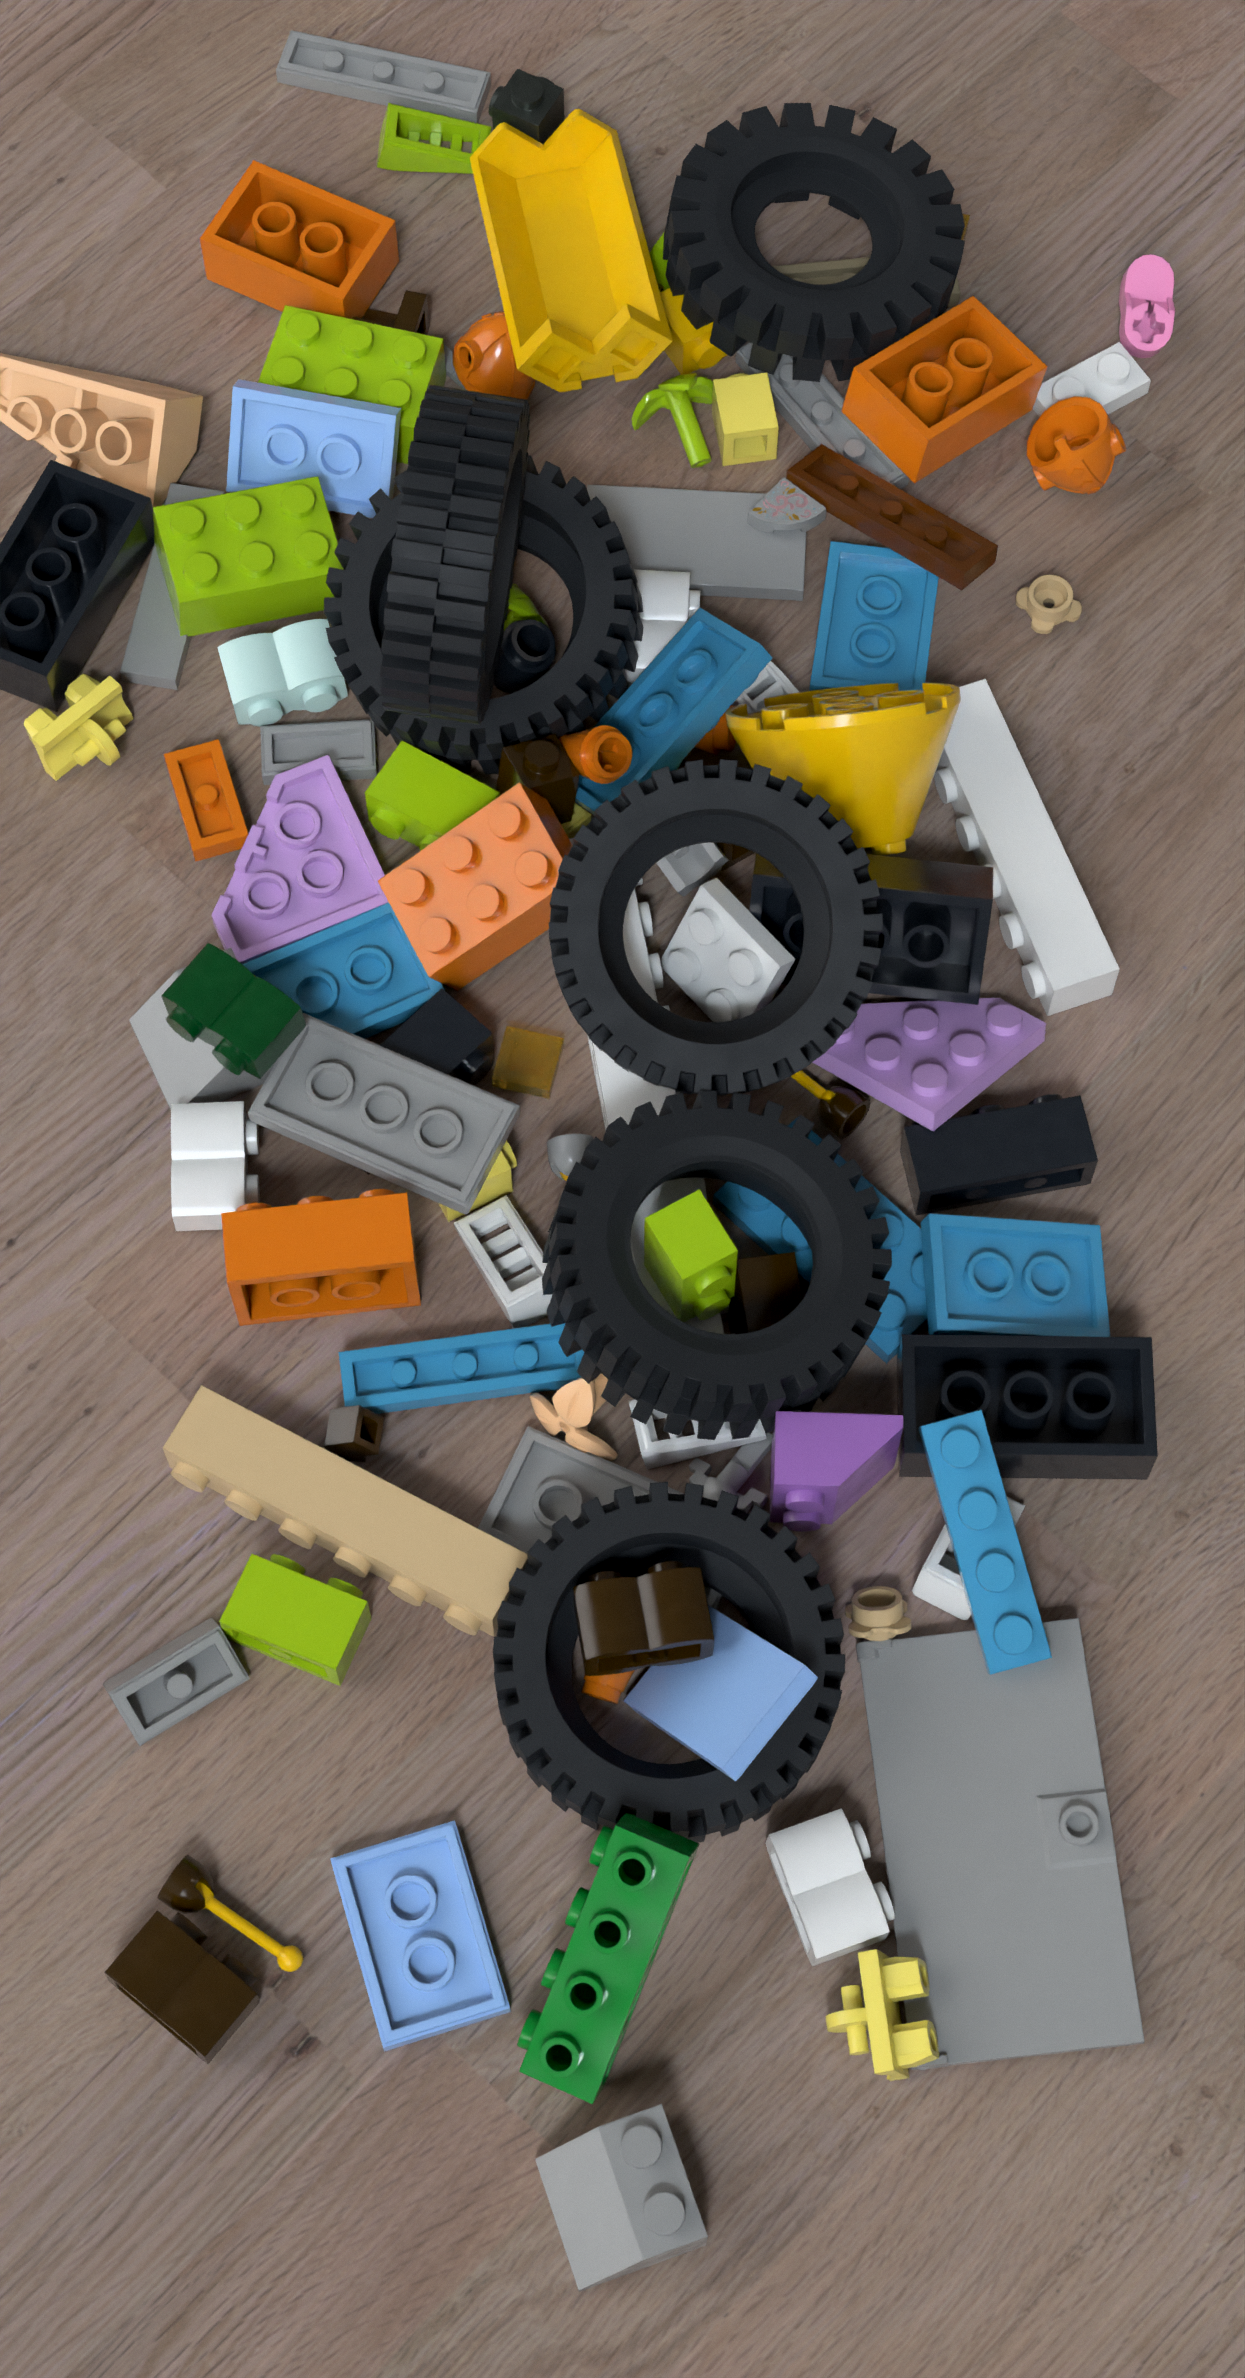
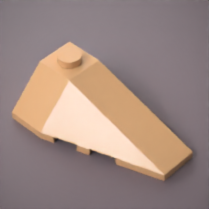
[0,353,203,507]

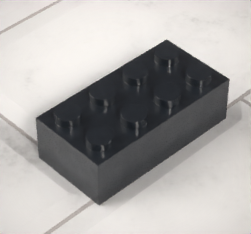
[0,460,154,712]
[749,853,994,1005]
[897,1334,1158,1480]

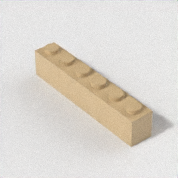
[163,1385,528,1637]

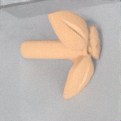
[529,1373,618,1461]

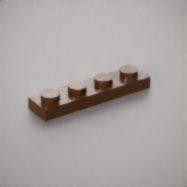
[786,444,998,591]

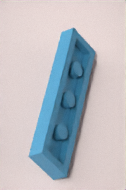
[338,1323,584,1414]
[919,1410,1052,1675]

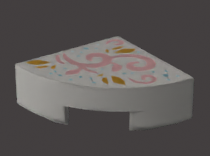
[747,477,826,533]

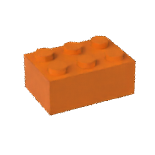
[200,160,399,319]
[841,296,1048,484]
[378,782,573,991]
[221,1189,421,1326]

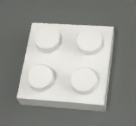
[660,878,795,1022]

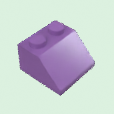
[769,1411,903,1532]

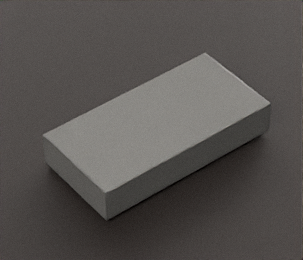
[260,719,377,785]

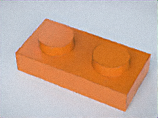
[164,739,248,862]

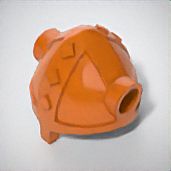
[452,311,535,400]
[1027,396,1127,495]

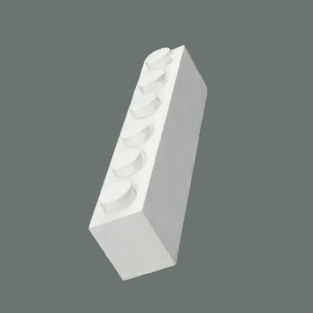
[934,679,1119,1016]

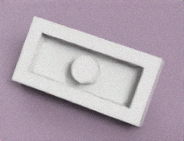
[1033,342,1151,417]

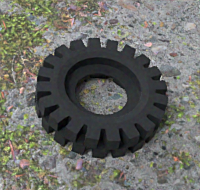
[663,103,965,382]

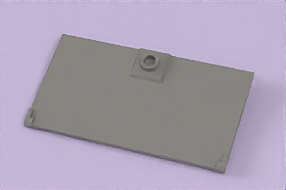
[856,1618,1145,2071]

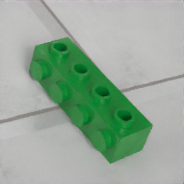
[517,1813,700,2104]

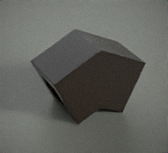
[324,1405,384,1462]

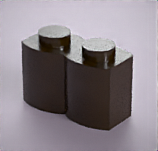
[573,1561,714,1676]
[104,1911,260,2064]

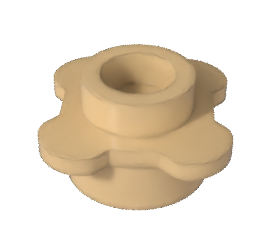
[1015,575,1082,634]
[845,1586,911,1641]

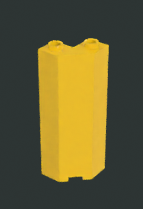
[470,109,673,393]

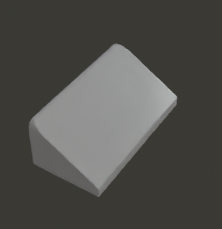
[103,1618,250,1746]

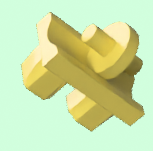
[24,674,133,781]
[825,1949,940,2081]

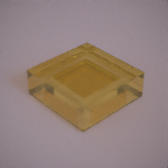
[492,1026,564,1099]

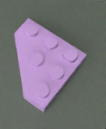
[212,755,388,965]
[813,998,1046,1131]

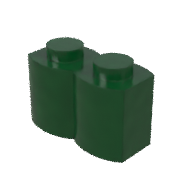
[161,943,306,1079]

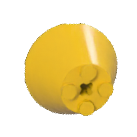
[726,682,961,855]

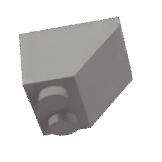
[129,948,277,1110]
[535,2104,708,2292]

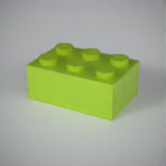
[258,305,446,464]
[153,476,343,637]

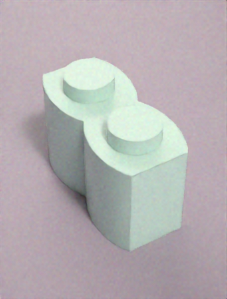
[217,619,348,727]

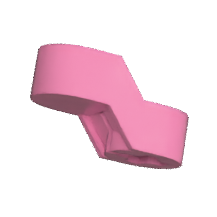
[1119,255,1175,358]

